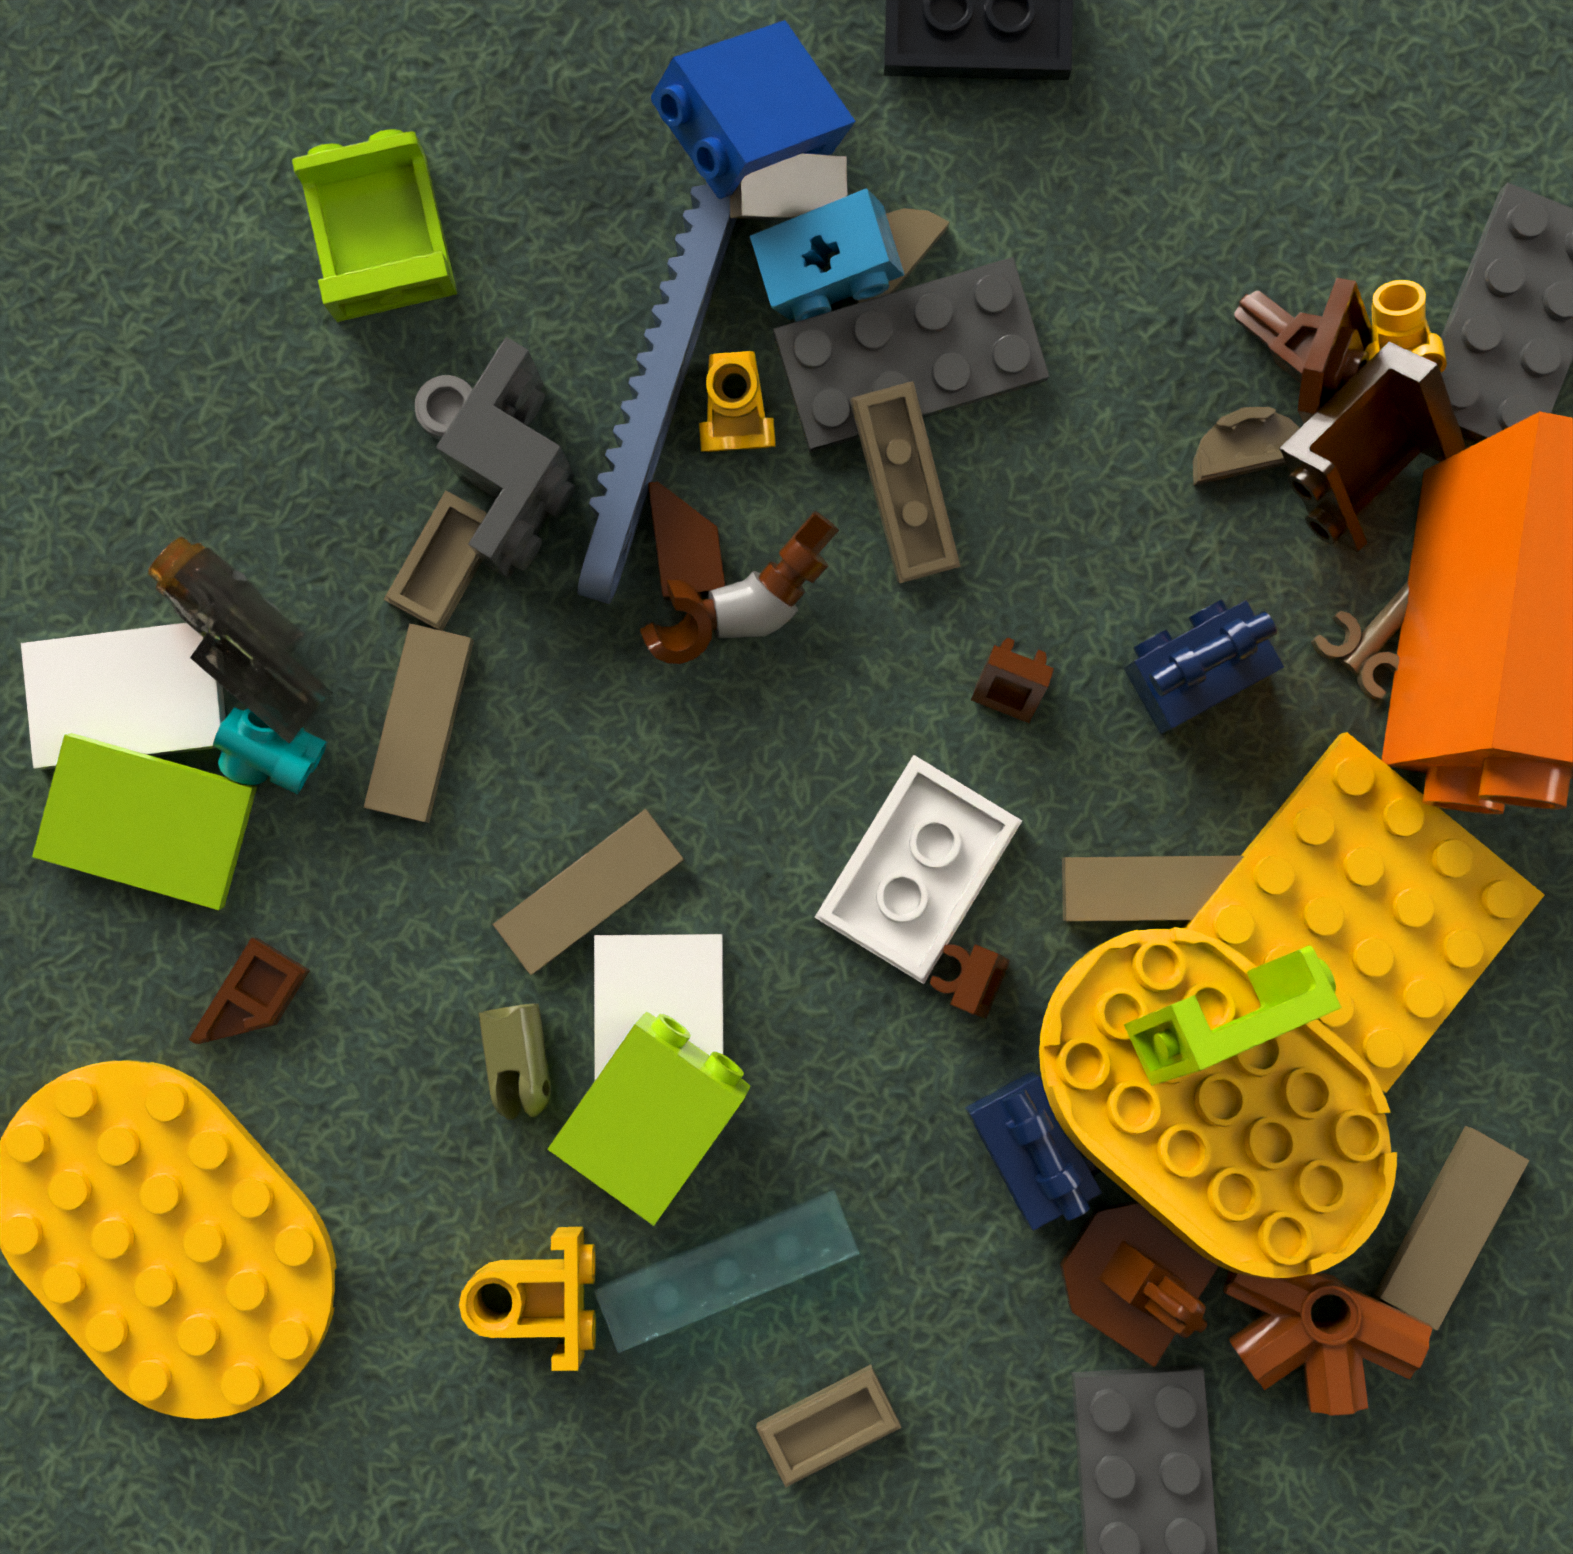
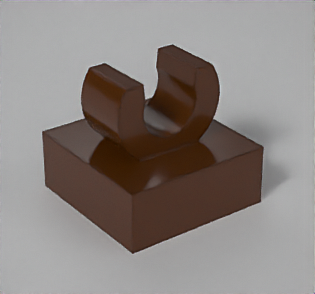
[971,638,1054,723]
[930,944,1010,1019]

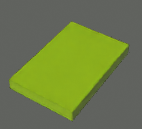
[32,733,257,910]

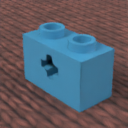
[750,188,905,322]

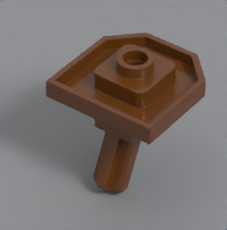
[1234,278,1372,424]
[1060,1200,1219,1367]

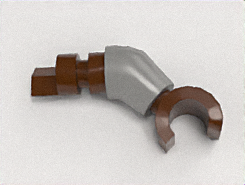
[640,511,839,664]

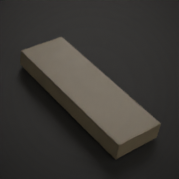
[850,381,961,583]
[363,623,474,823]
[493,809,685,975]
[1062,856,1244,921]
[1374,1126,1530,1331]

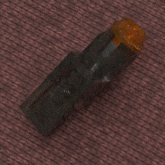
[148,537,333,744]

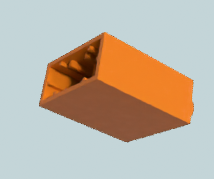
[1381,411,1573,814]

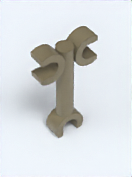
[1311,581,1409,700]

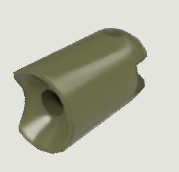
[478,1003,551,1120]

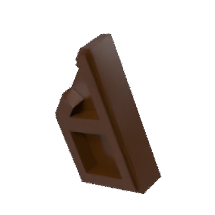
[648,481,725,600]
[188,938,310,1044]

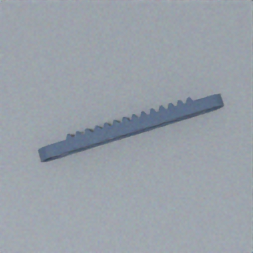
[578,183,737,604]

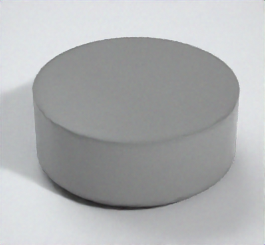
[415,375,472,440]

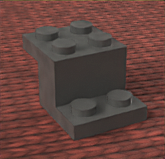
[436,337,576,580]

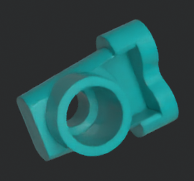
[213,707,328,794]

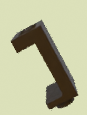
[1279,342,1466,552]

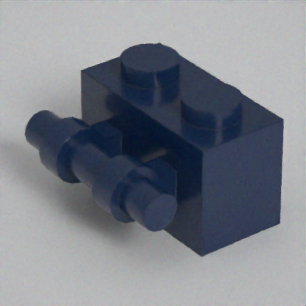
[1124,599,1284,734]
[965,1072,1102,1231]

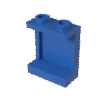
[651,20,856,199]

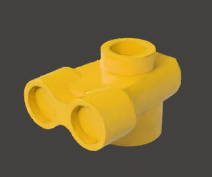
[1365,280,1447,373]
[699,351,776,452]

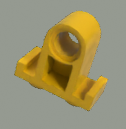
[459,1227,596,1371]

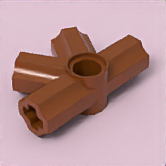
[1223,1270,1433,1416]

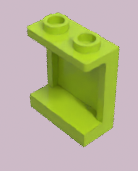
[292,129,457,322]
[1124,945,1342,1086]
[547,1012,750,1226]

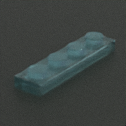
[594,1190,860,1353]

